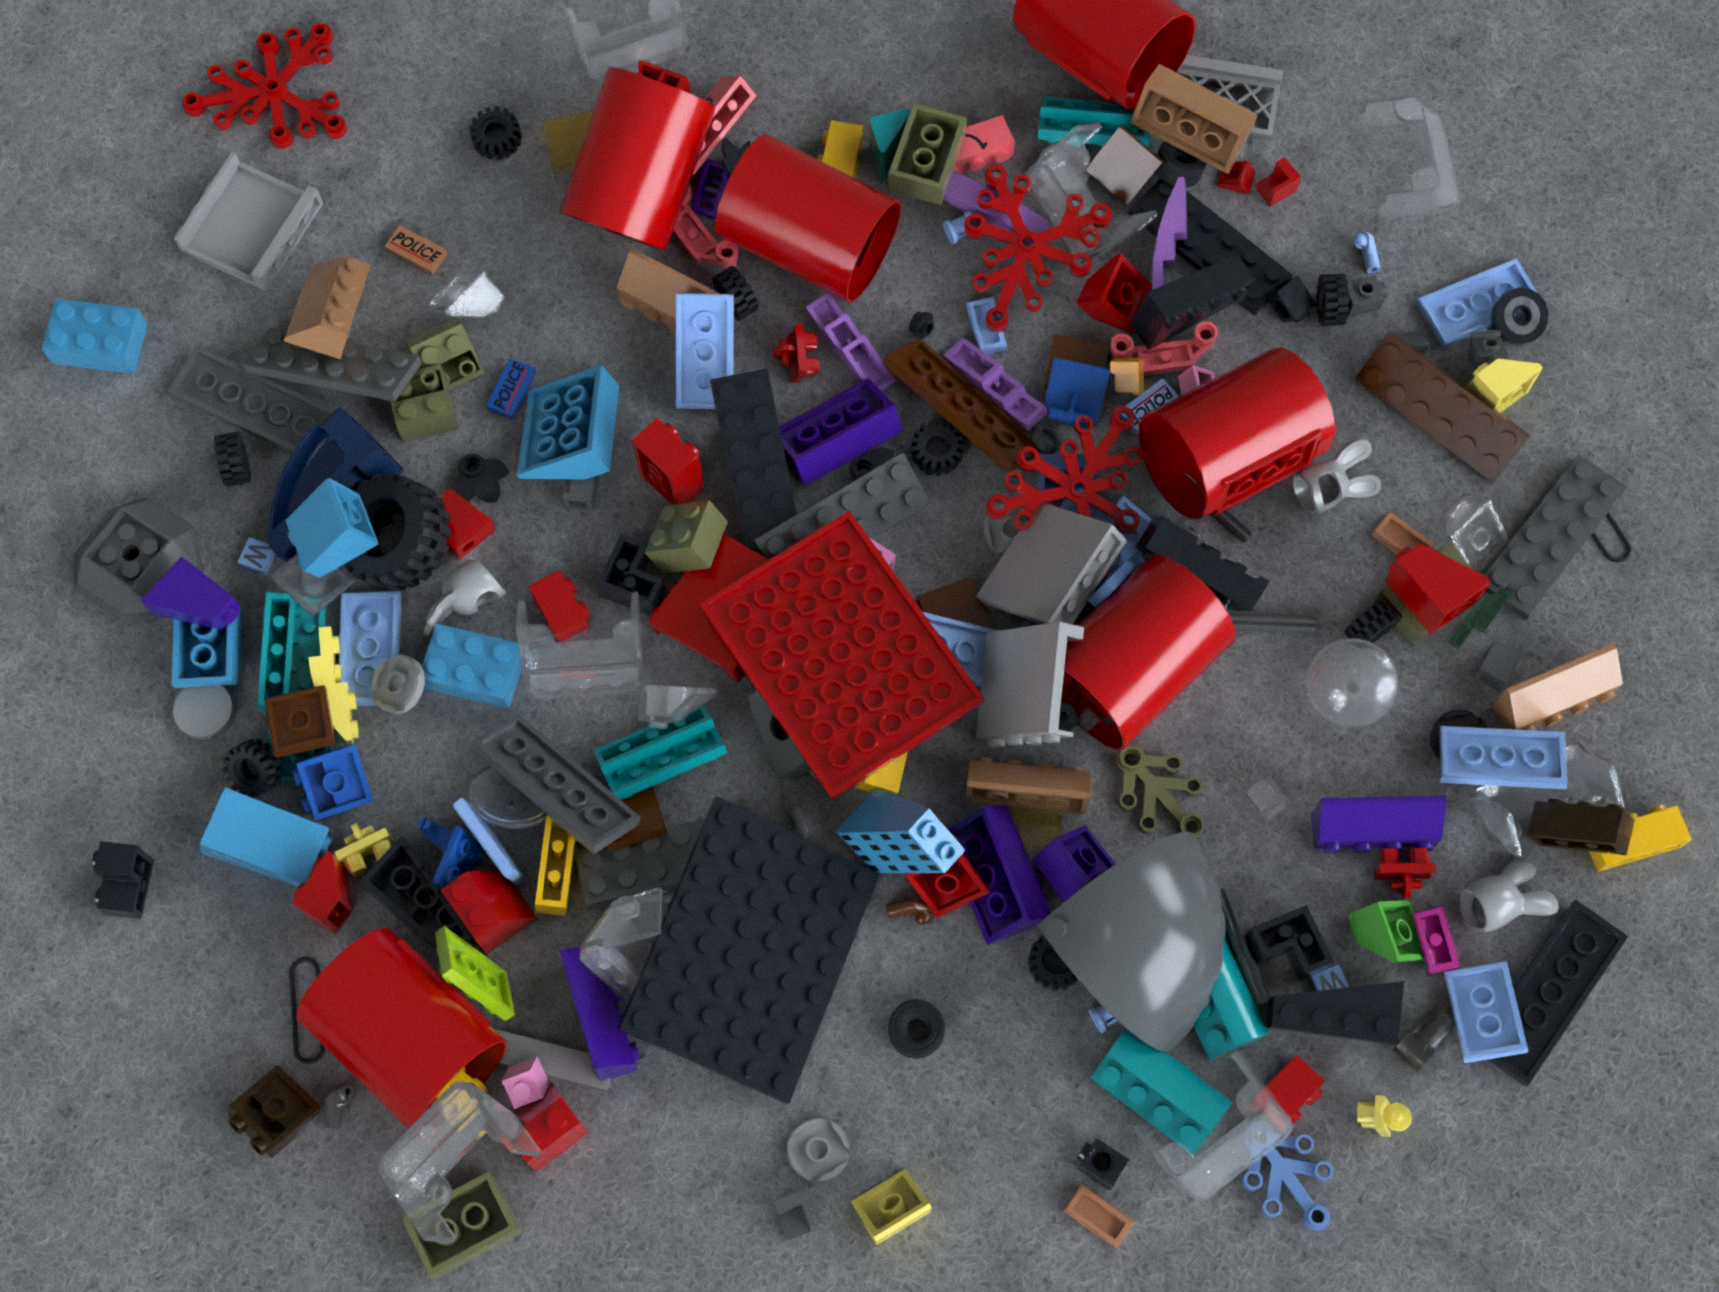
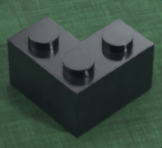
[597,533,666,615]
[92,841,154,919]
[1246,905,1334,981]

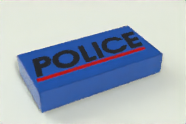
[486,358,536,420]

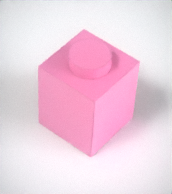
[502,1056,550,1109]

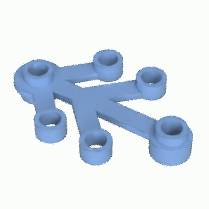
[1242,1120,1334,1231]

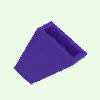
[140,556,242,630]

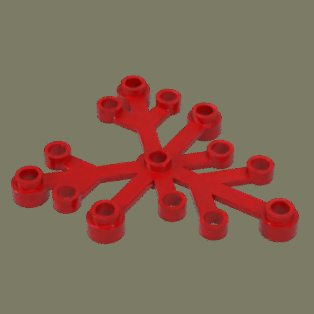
[182,23,347,149]
[964,165,1112,333]
[985,406,1143,581]

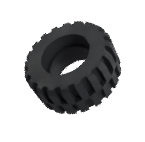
[343,473,451,591]

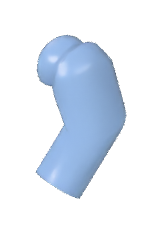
[1354,232,1381,274]

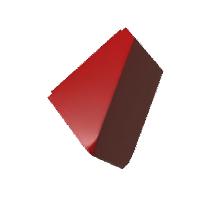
[1217,161,1256,195]

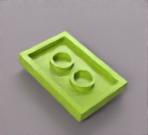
[435,926,515,1022]

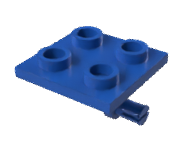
[1044,357,1110,428]
[417,817,482,889]

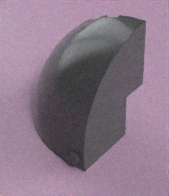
[1036,832,1226,1053]

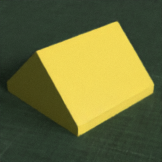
[851,1168,932,1245]

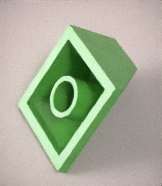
[1347,900,1425,963]

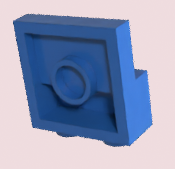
[291,743,374,821]

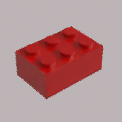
[631,418,704,505]

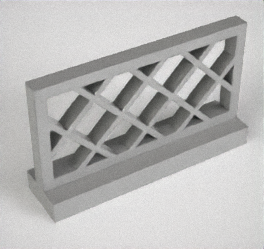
[1177,55,1284,138]

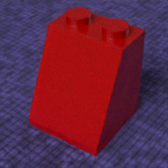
[1385,543,1491,635]
[441,870,538,954]
[501,1082,589,1171]

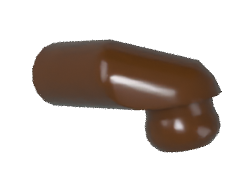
[886,898,932,925]

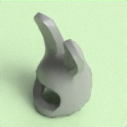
[1292,437,1381,515]
[424,560,506,639]
[1460,857,1559,933]

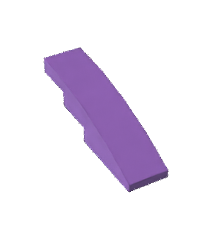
[944,171,1051,245]
[1152,177,1187,290]
[804,292,896,391]
[943,338,1047,431]

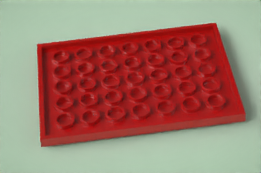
[699,510,985,800]

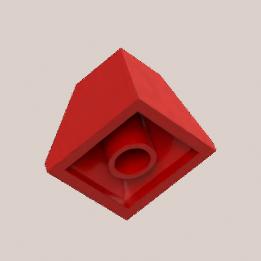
[1076,254,1152,333]
[905,853,990,918]

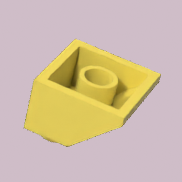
[1466,358,1543,413]

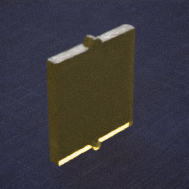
[1008,806,1063,849]

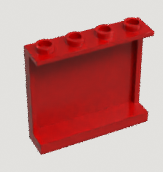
[648,534,769,683]

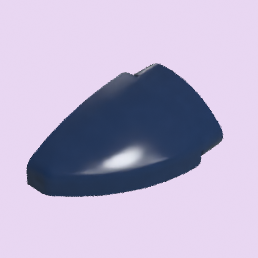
[267,406,404,563]

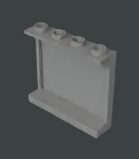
[174,151,323,291]
[976,503,1127,624]
[976,622,1084,747]

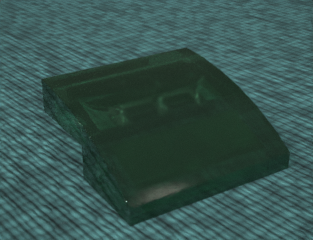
[1448,586,1513,649]

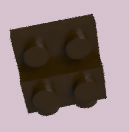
[228,1065,321,1158]

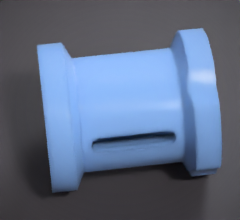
[943,210,978,244]
[1088,1005,1118,1034]

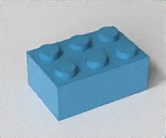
[42,298,148,374]
[422,623,526,709]

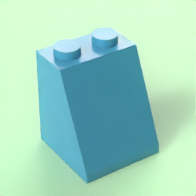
[285,478,379,578]

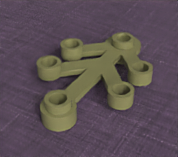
[1115,745,1205,839]

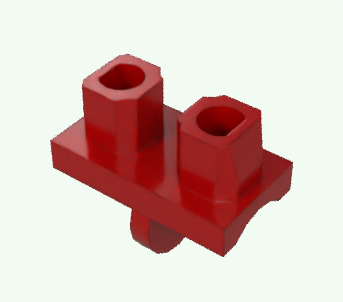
[772,324,820,383]
[1374,848,1436,898]

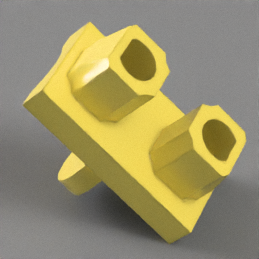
[335,822,395,877]
[1357,1095,1412,1137]

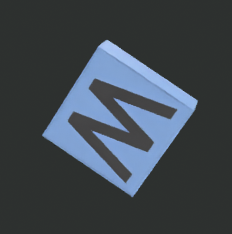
[237,537,276,575]
[1309,964,1349,991]

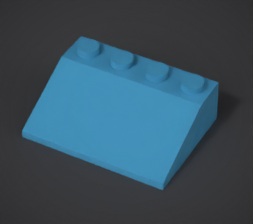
[517,365,619,480]

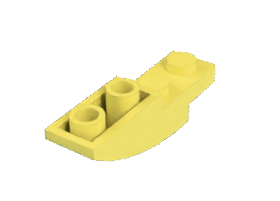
[309,626,359,746]

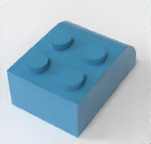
[171,608,243,688]

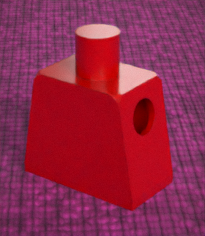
[441,488,496,559]

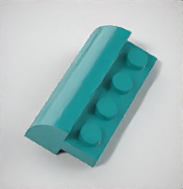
[1038,96,1150,148]
[257,592,326,714]
[593,702,727,800]
[1194,937,1270,1060]
[1090,1028,1233,1156]

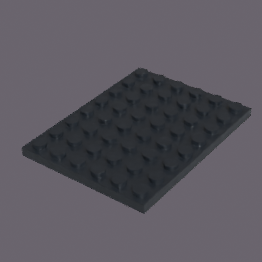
[617,797,879,1104]

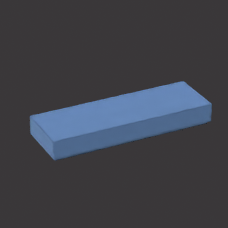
[1088,550,1145,607]

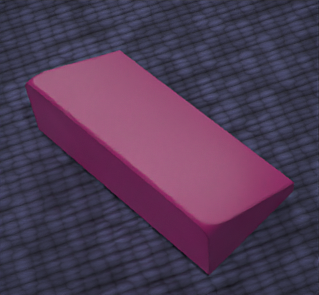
[1412,906,1460,974]

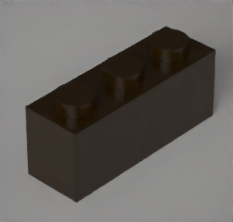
[1527,799,1635,855]

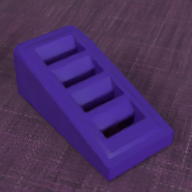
[691,159,731,219]

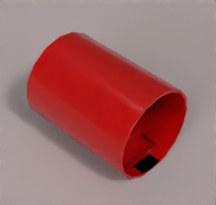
[1013,0,1196,110]
[559,67,716,251]
[715,133,902,303]
[1138,347,1336,519]
[1061,554,1236,751]
[296,928,507,1138]

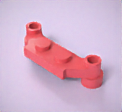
[673,185,739,269]
[1110,321,1218,376]

